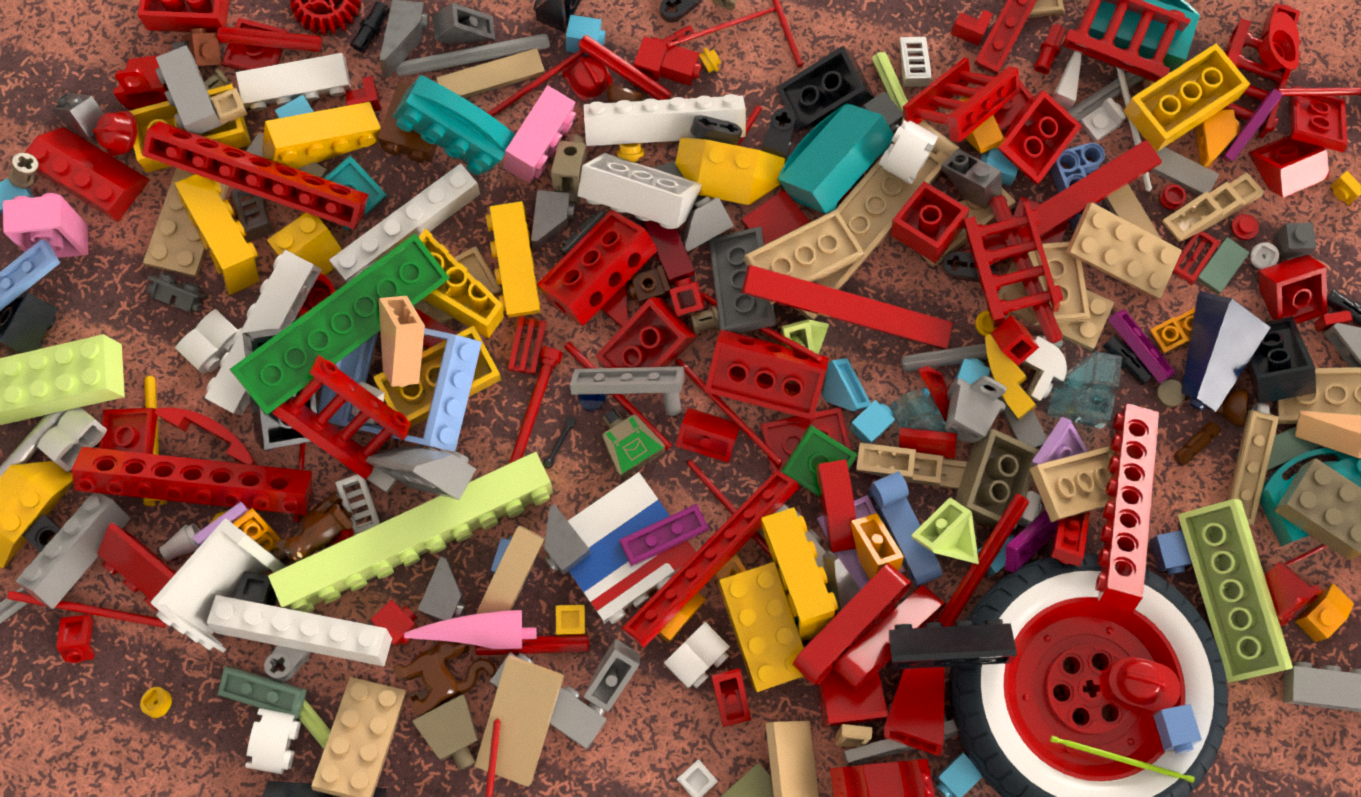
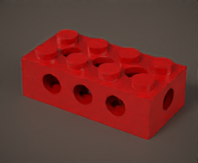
[537,209,658,326]
[704,330,829,420]

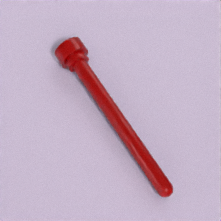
[509,346,564,464]

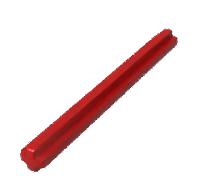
[990,195,1063,344]
[936,494,1029,627]

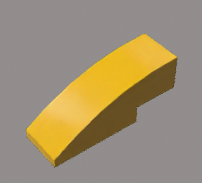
[985,334,1037,421]

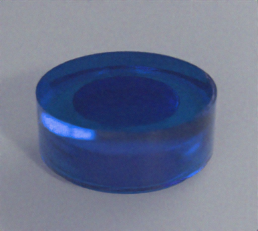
[578,394,606,412]

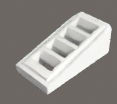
[899,37,931,87]
[1052,51,1081,110]
[335,474,380,536]

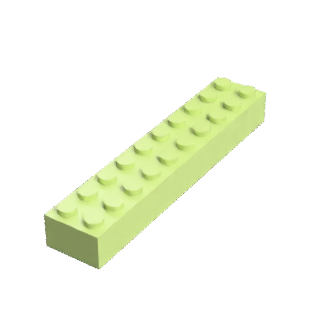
[268,452,554,613]

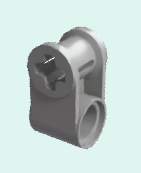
[264,646,311,682]

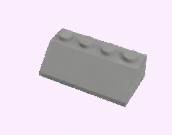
[366,444,476,500]

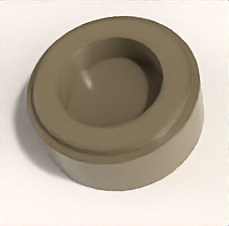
[1156,379,1185,408]

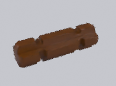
[1173,421,1221,466]

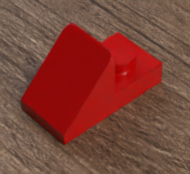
[711,668,751,727]

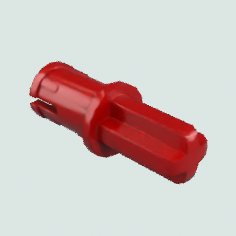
[1034,24,1066,75]

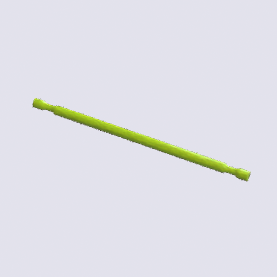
[1050,736,1194,783]

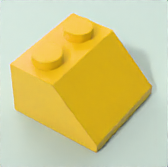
[267,213,342,275]

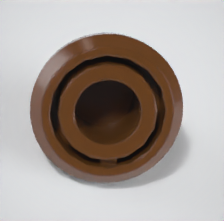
[607,84,643,103]
[1217,389,1249,427]

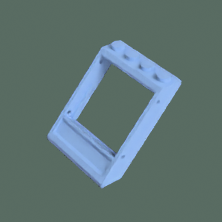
[317,328,482,452]

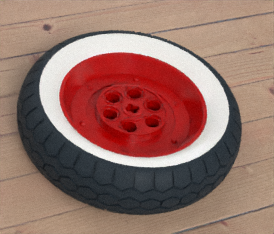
[949,553,1228,797]

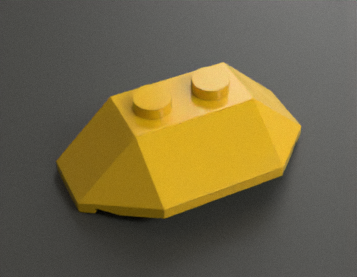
[675,137,785,205]
[0,461,73,569]

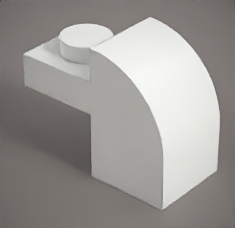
[1022,336,1067,401]

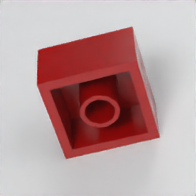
[891,181,969,264]

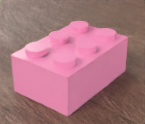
[503,85,576,184]
[3,193,88,258]

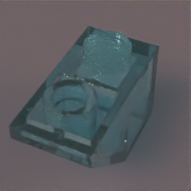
[1058,352,1122,397]
[889,388,947,432]
[1047,388,1115,429]

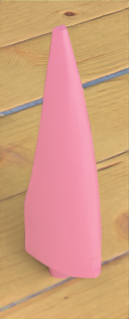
[404,610,537,649]

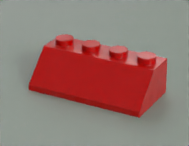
[24,127,150,222]
[97,522,177,611]

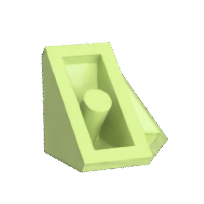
[780,319,829,355]
[911,498,979,564]

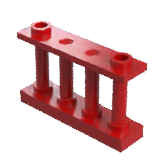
[1062,0,1191,82]
[1222,18,1301,139]
[903,57,1020,143]
[964,202,1063,328]
[272,355,411,479]

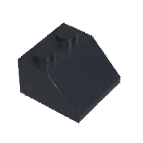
[0,292,58,354]

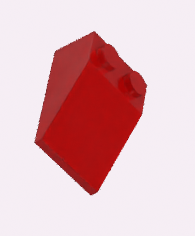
[997,90,1082,185]
[595,297,697,395]

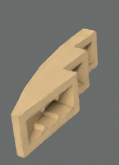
[1162,172,1264,242]
[856,443,968,490]
[476,525,545,614]

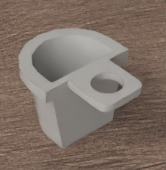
[945,376,1007,443]

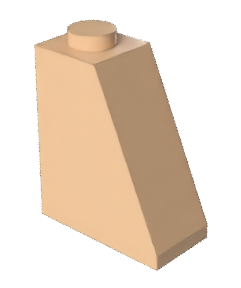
[379,296,425,387]

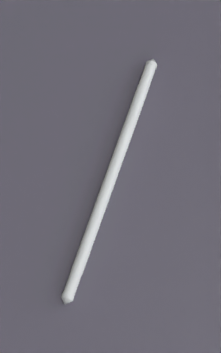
[1116,67,1152,192]

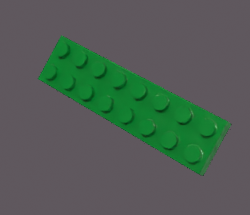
[229,233,450,416]

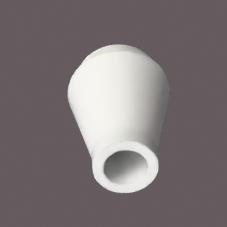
[159,524,201,561]

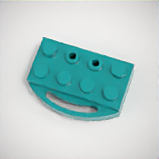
[1088,0,1200,72]
[392,75,515,175]
[778,103,894,214]
[1260,448,1361,547]

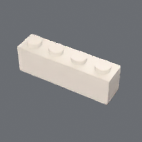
[236,53,351,111]

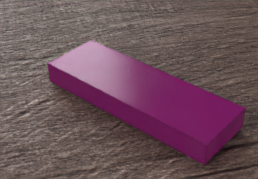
[1220,89,1282,163]
[1108,309,1176,384]
[619,504,709,567]
[1005,509,1057,573]

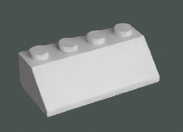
[577,153,702,229]

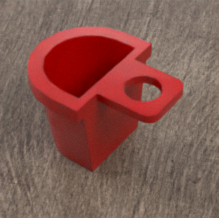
[113,55,169,110]
[1265,562,1323,627]

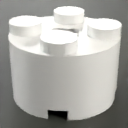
[879,120,939,185]
[245,708,301,774]

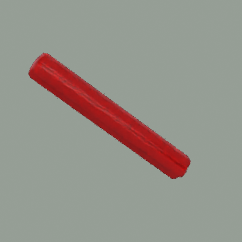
[217,27,322,52]
[578,35,671,100]
[475,635,590,655]

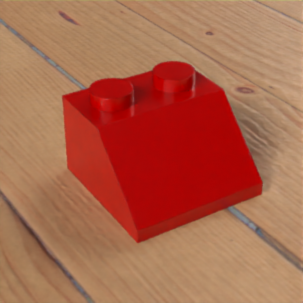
[1248,135,1329,197]
[1259,254,1327,324]

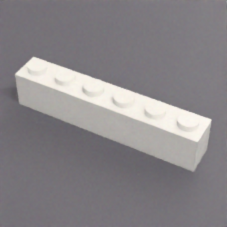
[584,94,746,146]
[329,163,480,283]
[205,250,322,415]
[207,595,392,666]

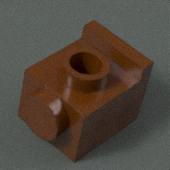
[627,265,670,307]

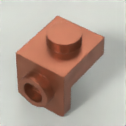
[182,28,221,67]

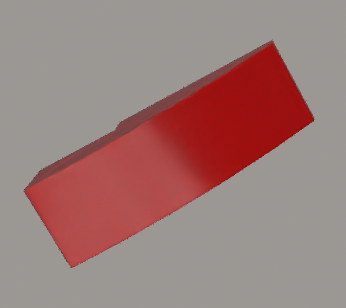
[816,459,856,553]

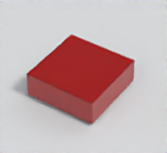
[1314,310,1352,332]

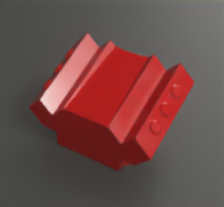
[829,759,935,797]

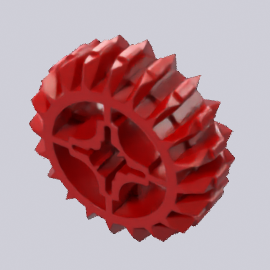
[290,0,361,36]

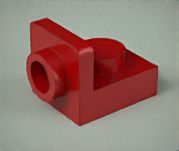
[56,614,95,663]

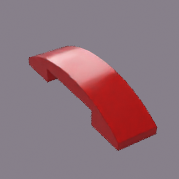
[154,408,258,465]

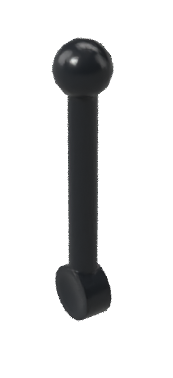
[543,417,576,469]

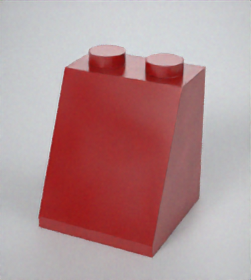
[817,670,888,727]

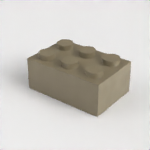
[955,428,1039,529]
[1274,458,1361,560]

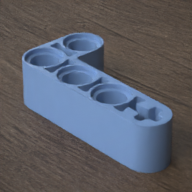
[1050,143,1105,232]
[868,471,943,588]

